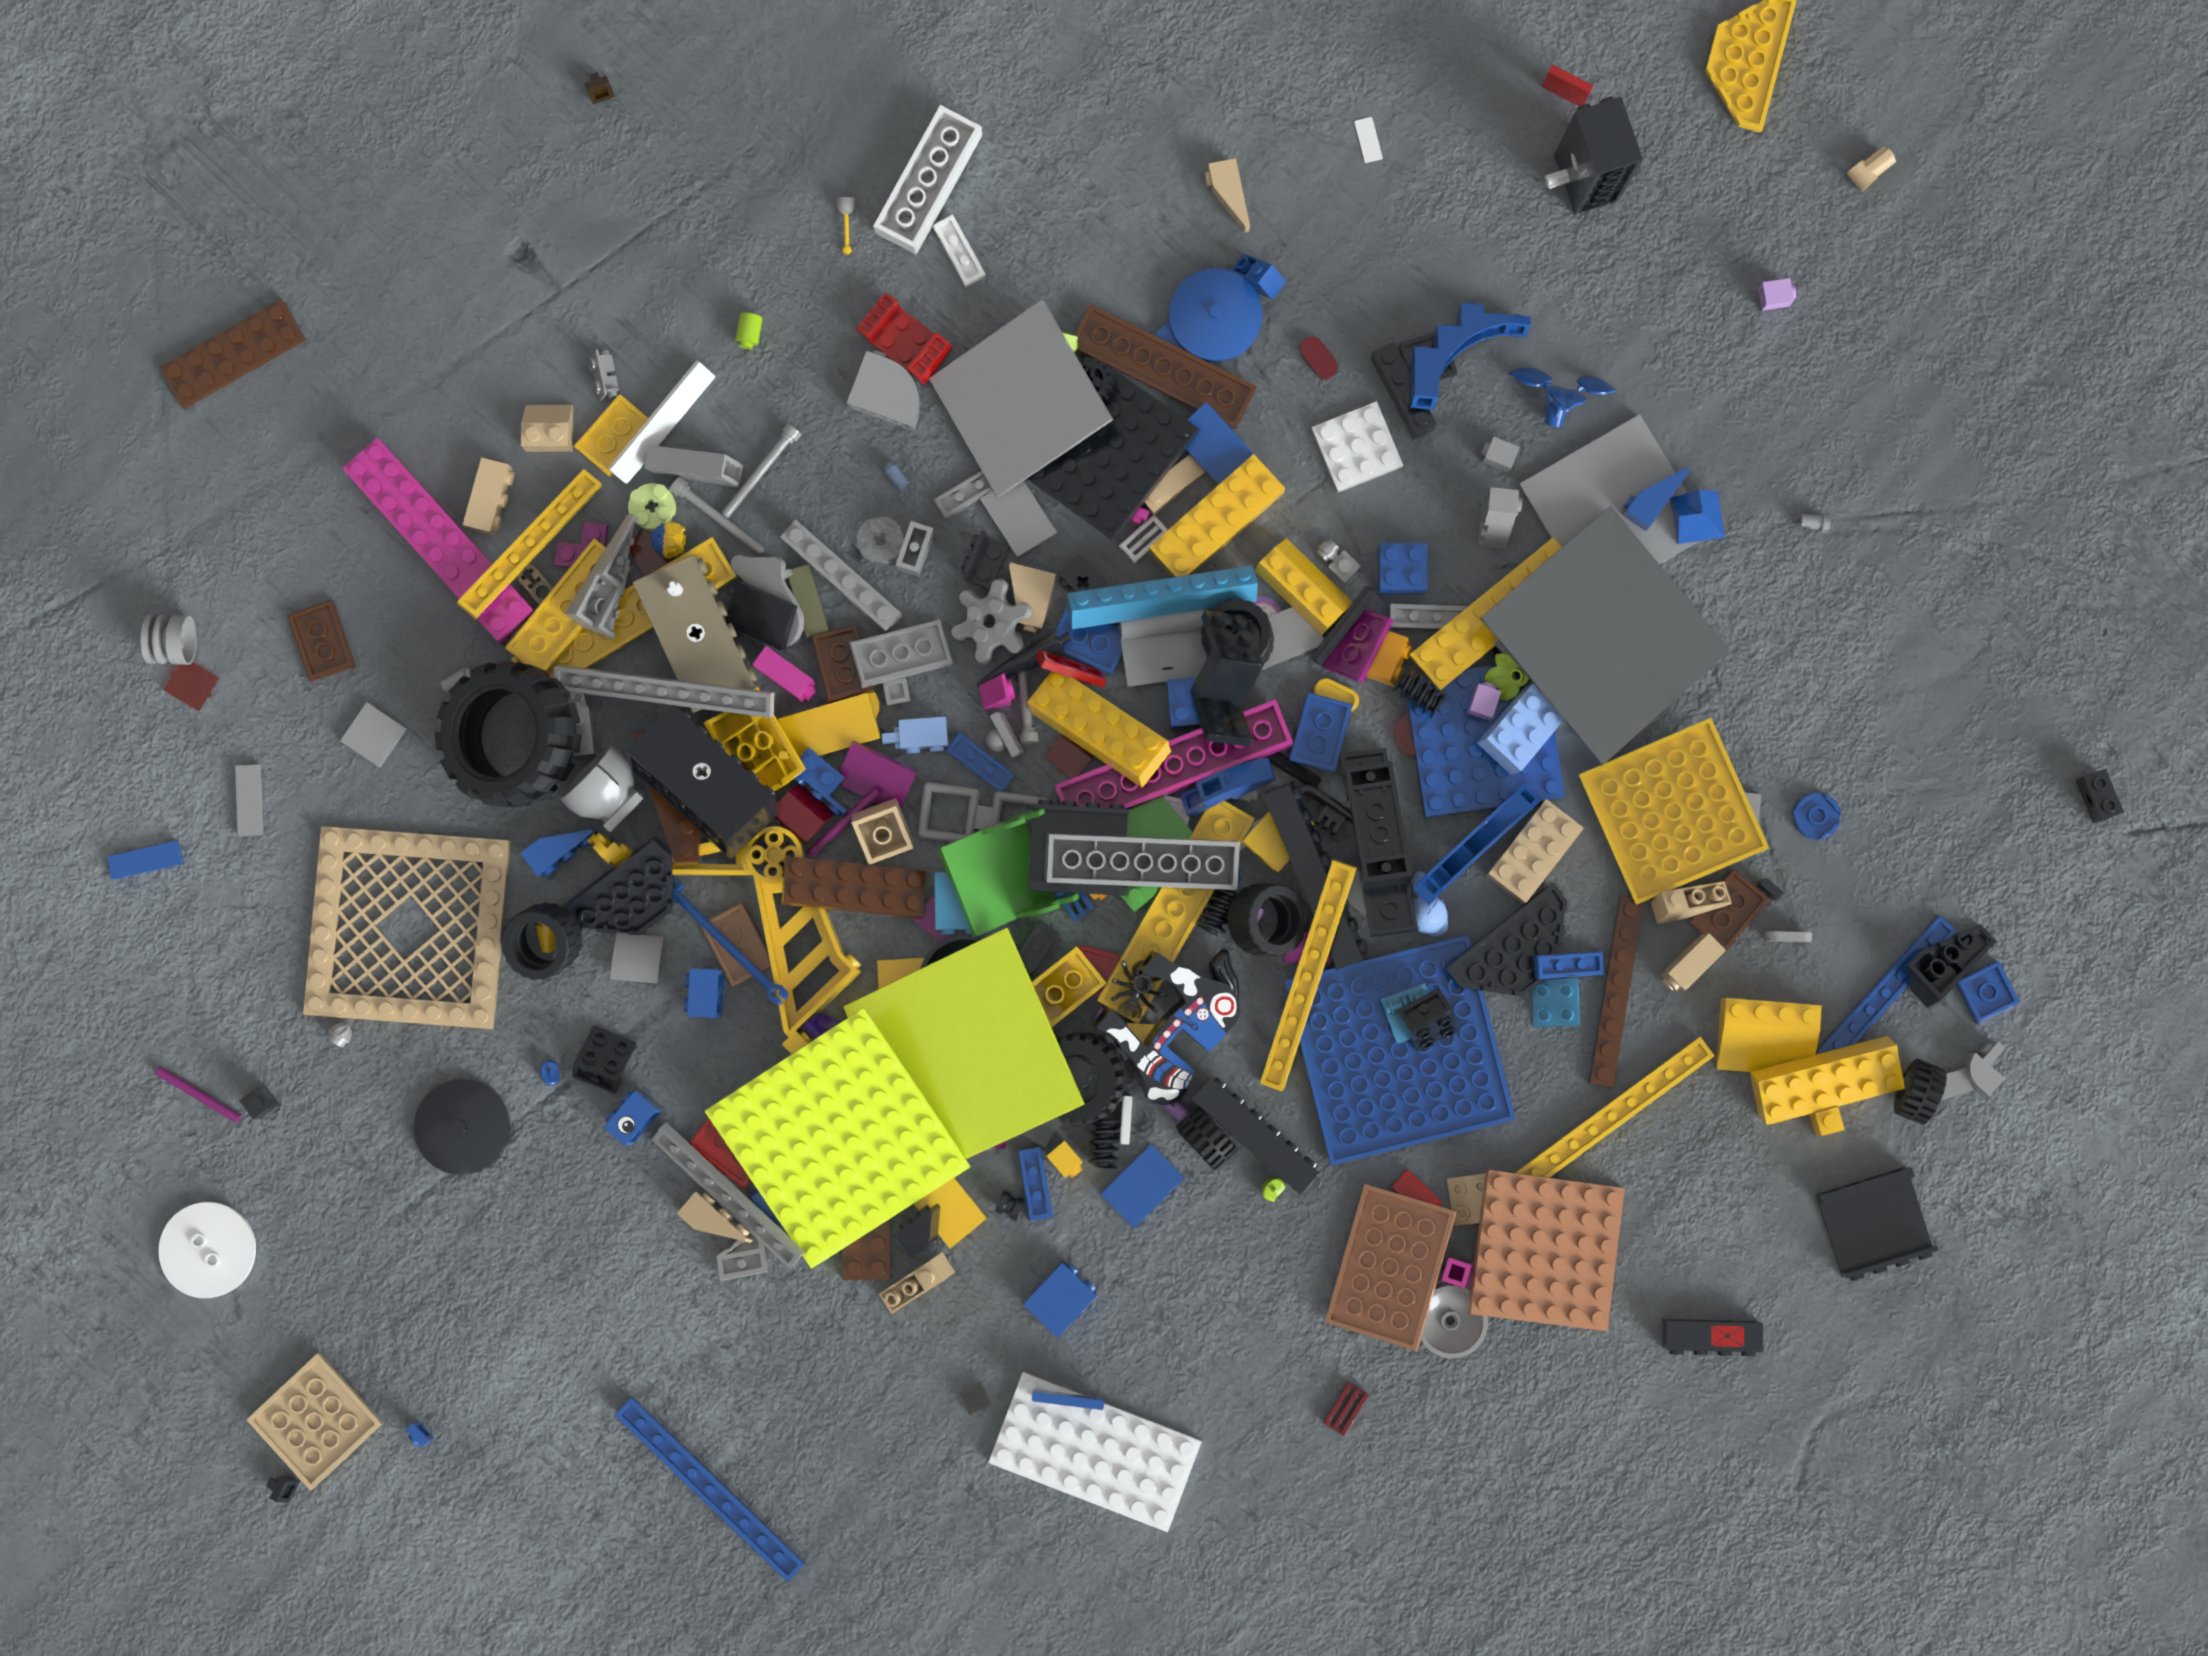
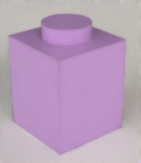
[1758,278,1796,311]
[1467,682,1501,721]

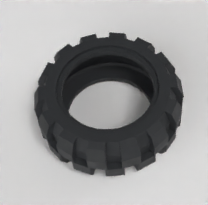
[435,661,582,807]

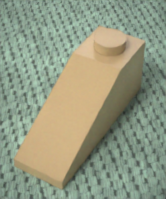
[1204,158,1250,233]
[1143,454,1206,516]

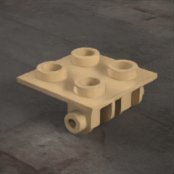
[1447,1173,1485,1226]

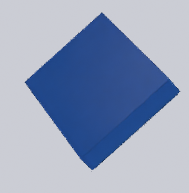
[1186,402,1255,485]
[1055,606,1122,676]
[1289,692,1353,773]
[1101,1144,1185,1228]

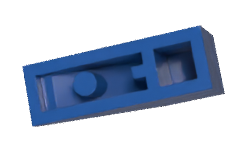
[1623,468,1690,531]

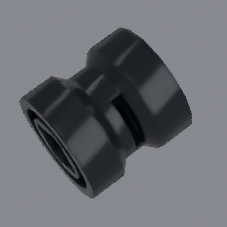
[994,1190,1026,1221]

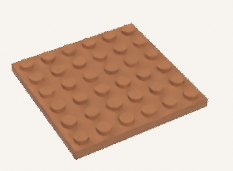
[1468,1169,1625,1331]

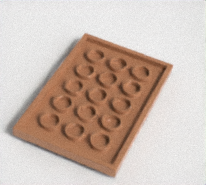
[1325,1184,1457,1351]

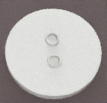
[159,1202,256,1298]

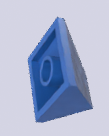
[1670,490,1725,544]

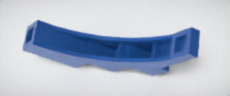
[1411,303,1531,409]
[1412,783,1540,905]

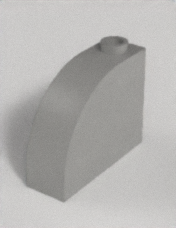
[847,350,920,431]

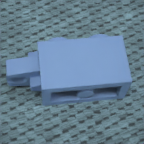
[882,717,949,754]

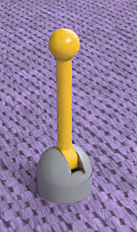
[836,197,855,255]

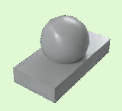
[986,712,1024,757]

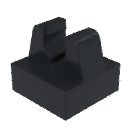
[266,1476,300,1503]

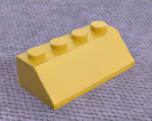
[1254,538,1353,635]

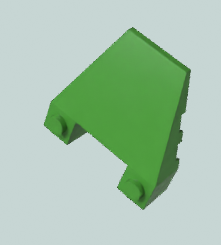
[1121,797,1193,912]

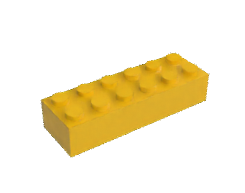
[1149,454,1285,577]
[1027,671,1171,788]
[1750,1036,1905,1125]

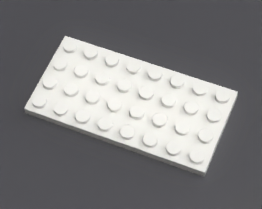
[988,1371,1202,1532]

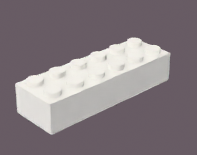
[874,105,982,255]

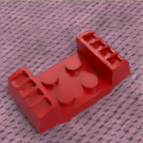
[855,292,953,385]

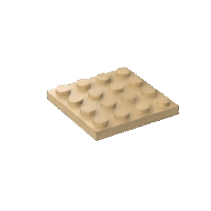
[246,1353,383,1491]

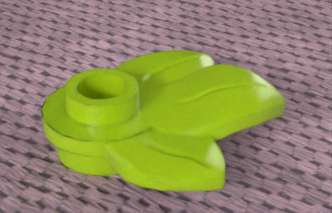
[1484,653,1529,701]

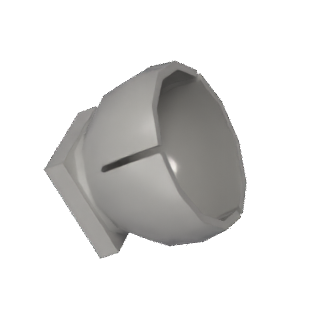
[559,746,644,832]

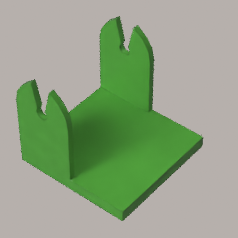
[937,808,1079,937]

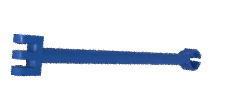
[673,875,788,1005]

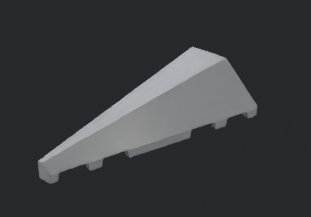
[565,514,638,639]

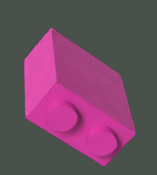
[752,646,817,703]

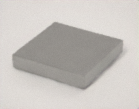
[340,702,407,768]

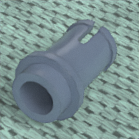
[883,461,911,492]

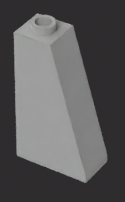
[644,445,744,488]

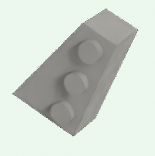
[1477,487,1522,549]

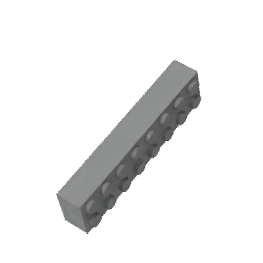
[1044,833,1240,890]

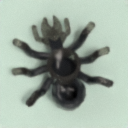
[1111,960,1167,1018]

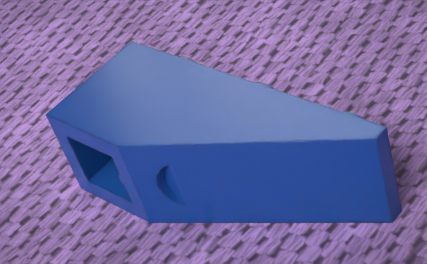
[520,829,598,877]

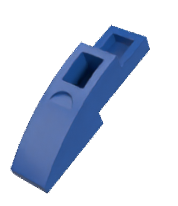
[1180,758,1276,818]

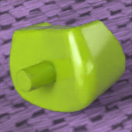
[1261,1177,1286,1202]

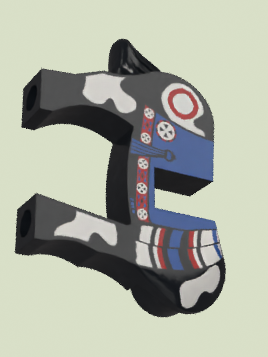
[1092,948,1240,1105]

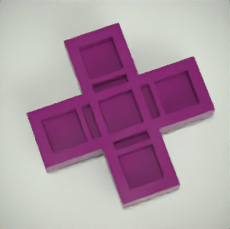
[554,522,608,568]

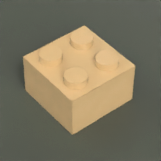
[851,798,913,865]

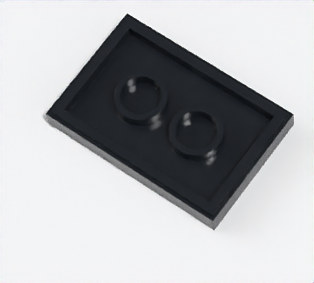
[725,580,798,650]

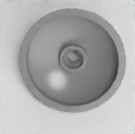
[1421,1285,1488,1358]

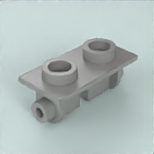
[589,349,619,401]

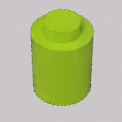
[735,312,763,350]

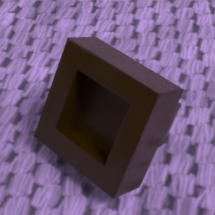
[584,72,615,104]

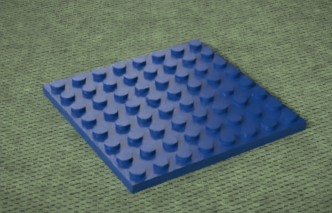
[1284,935,1516,1166]

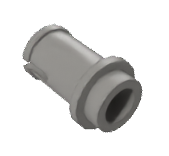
[1799,513,1831,532]

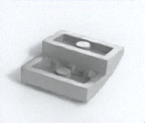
[610,933,665,984]

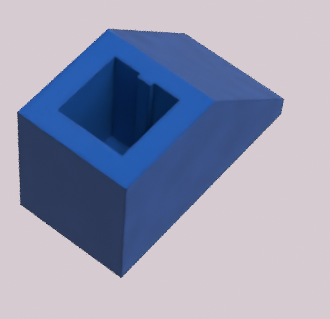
[1231,253,1287,300]

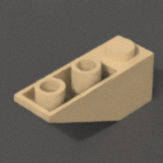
[1650,881,1732,924]
[677,1192,753,1243]
[879,1252,955,1314]

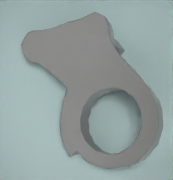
[731,555,804,648]

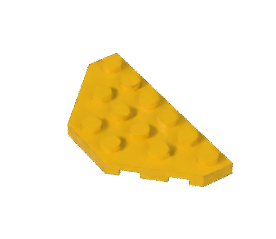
[1705,0,1797,133]

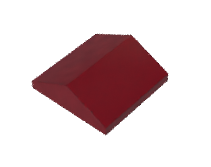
[775,784,835,844]

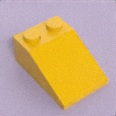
[1032,947,1107,1028]

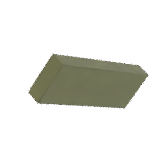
[788,564,829,639]

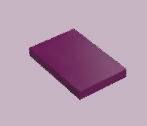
[1323,609,1394,683]
[839,741,918,810]

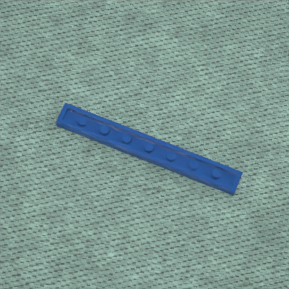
[1816,915,1957,1054]

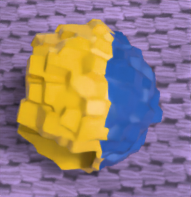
[651,521,686,559]

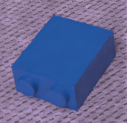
[1023,1261,1097,1338]

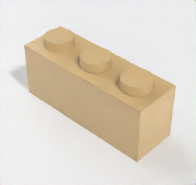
[463,457,514,536]

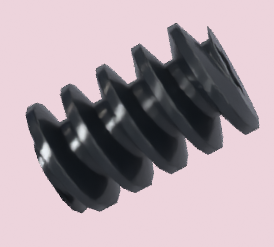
[1392,669,1446,719]
[1196,889,1237,937]
[1088,1119,1121,1169]

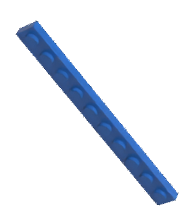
[615,1397,805,1582]

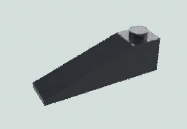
[1906,924,1996,1008]

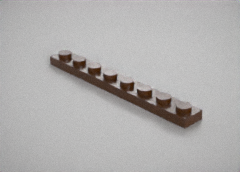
[1589,897,1644,1088]

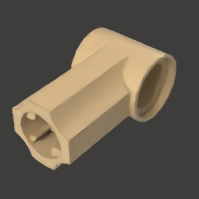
[1846,146,1896,191]

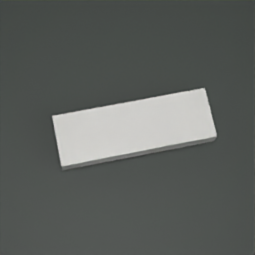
[932,214,986,287]

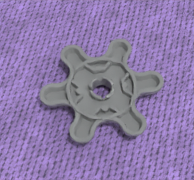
[951,578,1032,665]

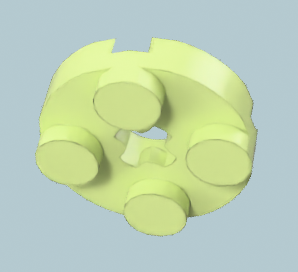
[628,483,676,531]

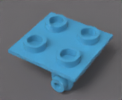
[1532,978,1580,1027]
[1380,983,1430,1044]

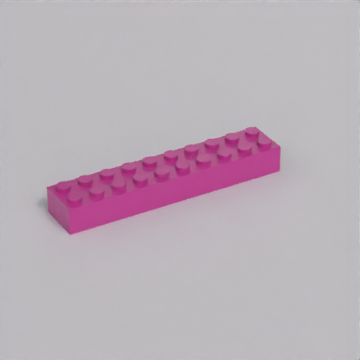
[342,437,535,645]
[1054,699,1293,810]

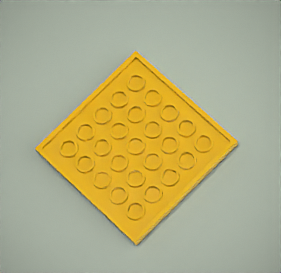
[1579,718,1769,905]

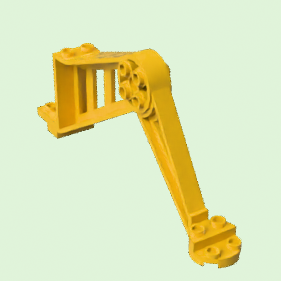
[587,826,862,1054]

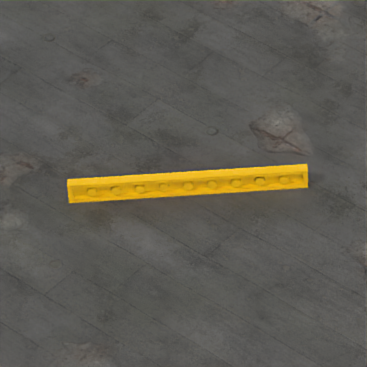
[1260,859,1357,1092]
[1514,1037,1715,1178]

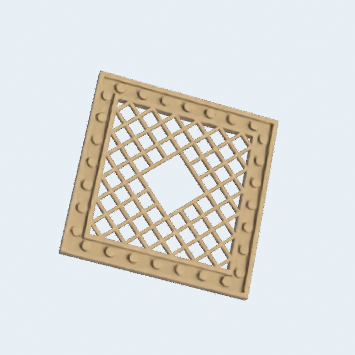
[303,826,511,1029]

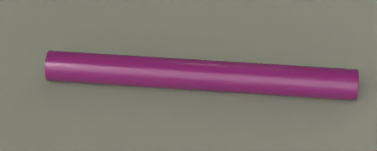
[806,787,881,858]
[155,1066,241,1123]

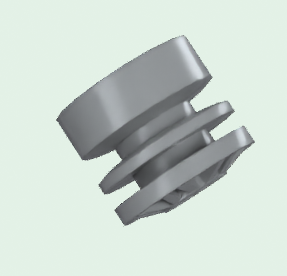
[141,614,197,665]

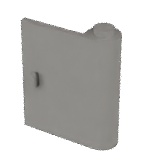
[1118,610,1208,687]

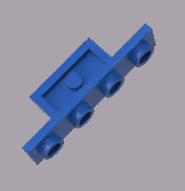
[794,747,848,816]

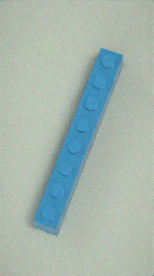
[1067,566,1258,629]

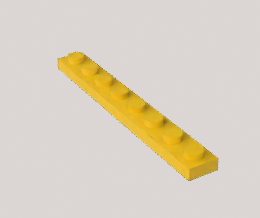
[457,469,602,619]

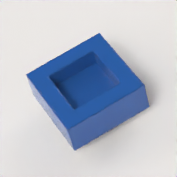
[406,1421,434,1447]

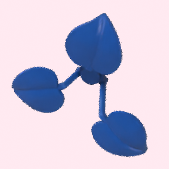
[1509,368,1616,427]

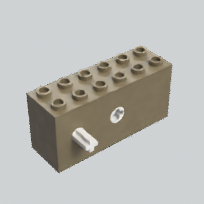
[633,555,758,713]

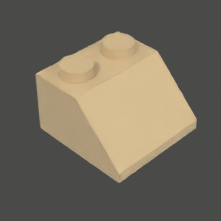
[521,405,573,452]

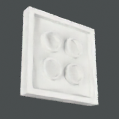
[1311,401,1403,493]

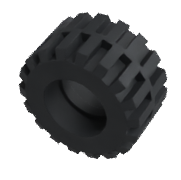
[1894,1059,1947,1125]
[1176,1107,1238,1170]

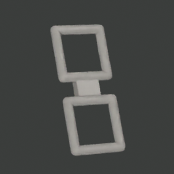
[918,782,1049,842]

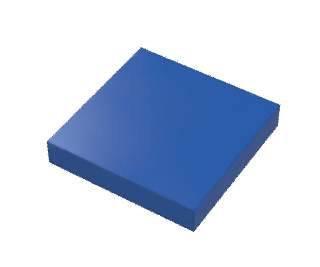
[1956,960,2020,1024]

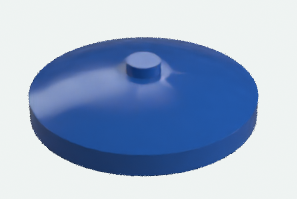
[1169,268,1262,362]

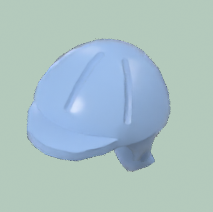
[1411,871,1448,936]

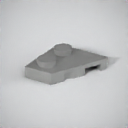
[716,1233,768,1281]

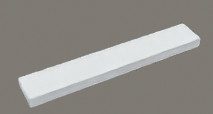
[608,360,715,484]

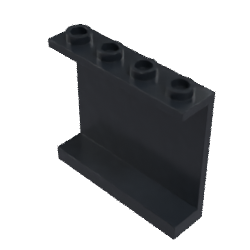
[1028,800,1129,896]
[1815,1167,1939,1281]

